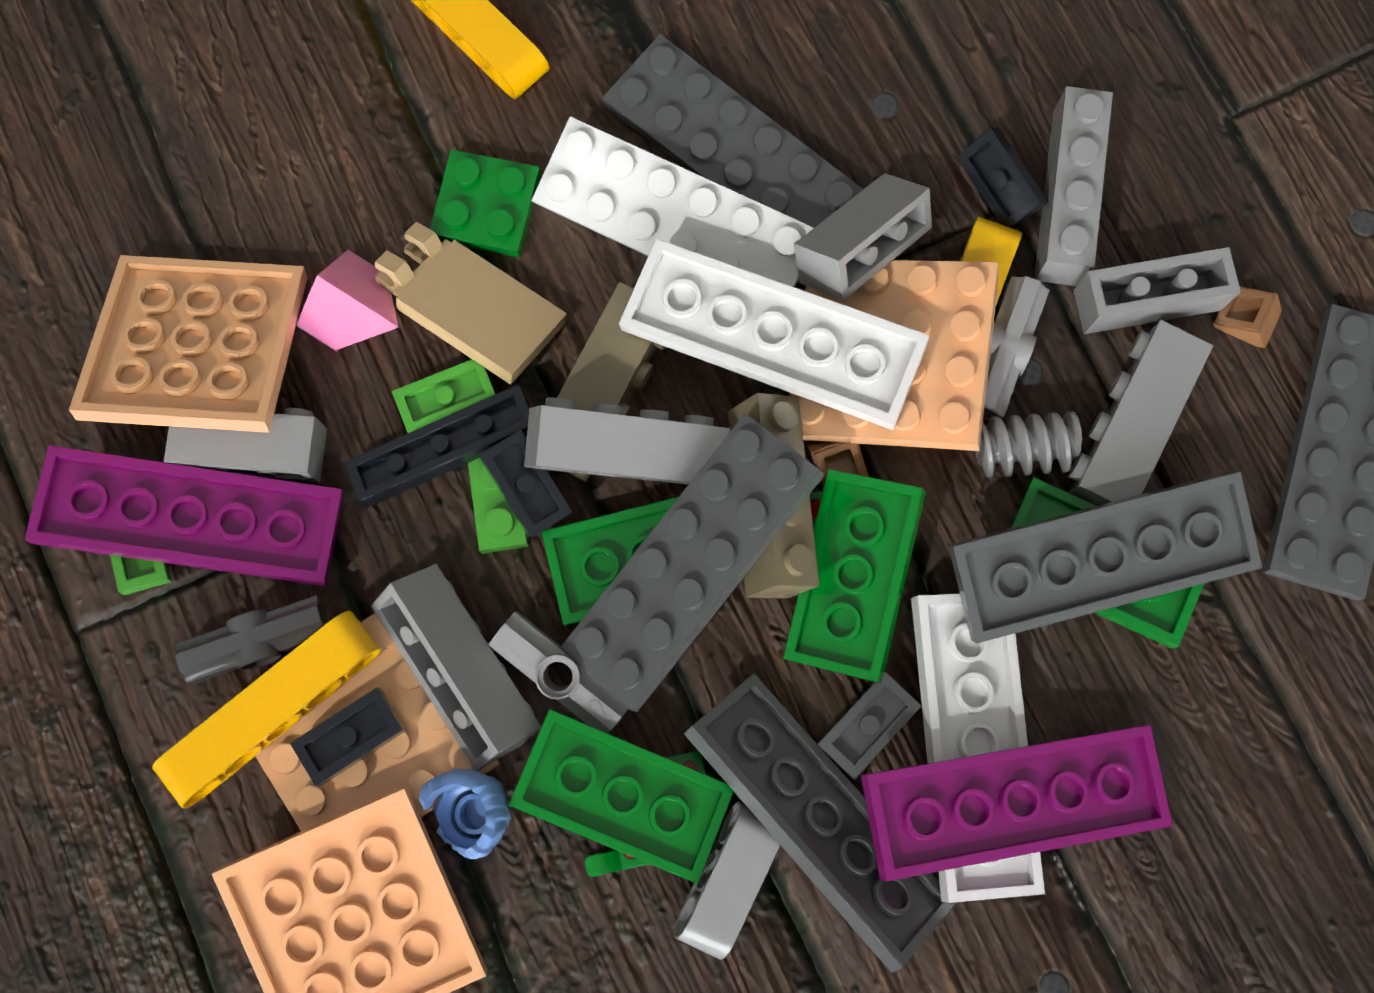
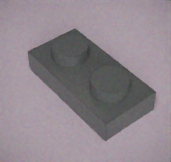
[817,672,922,779]

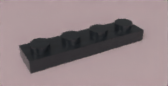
[345,384,530,509]

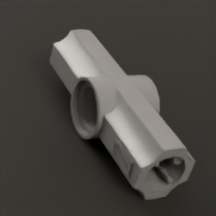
[983,276,1050,420]
[488,611,628,734]

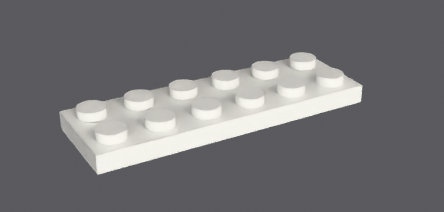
[531,117,813,288]
[619,239,930,430]
[911,594,1045,903]

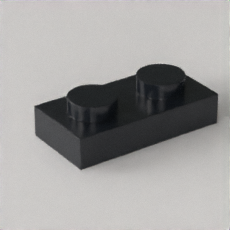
[957,127,1048,229]
[478,430,572,538]
[290,687,407,787]

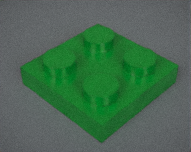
[430,149,541,258]

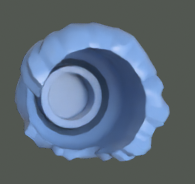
[419,768,511,859]

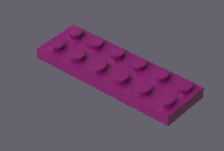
[25,445,344,586]
[861,725,1173,881]

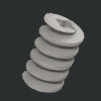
[975,411,1082,478]

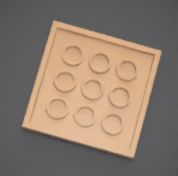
[69,255,308,433]
[789,260,1000,451]
[255,613,502,831]
[212,785,488,993]

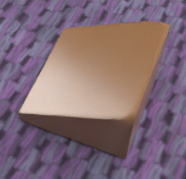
[1213,286,1282,348]
[805,441,869,490]

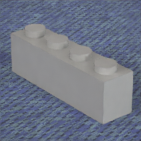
[1034,86,1113,286]
[1068,320,1214,506]
[524,398,730,485]
[371,564,541,771]

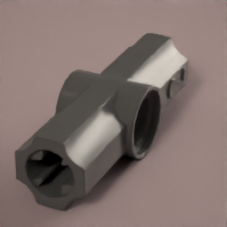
[175,595,331,684]

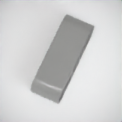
[674,802,780,960]

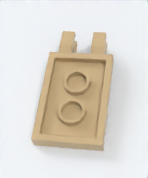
[375,222,567,385]

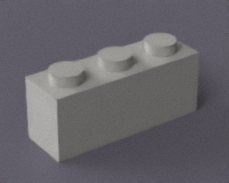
[794,173,932,301]
[1073,247,1241,334]
[164,408,327,483]

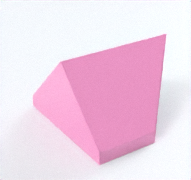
[296,250,399,352]

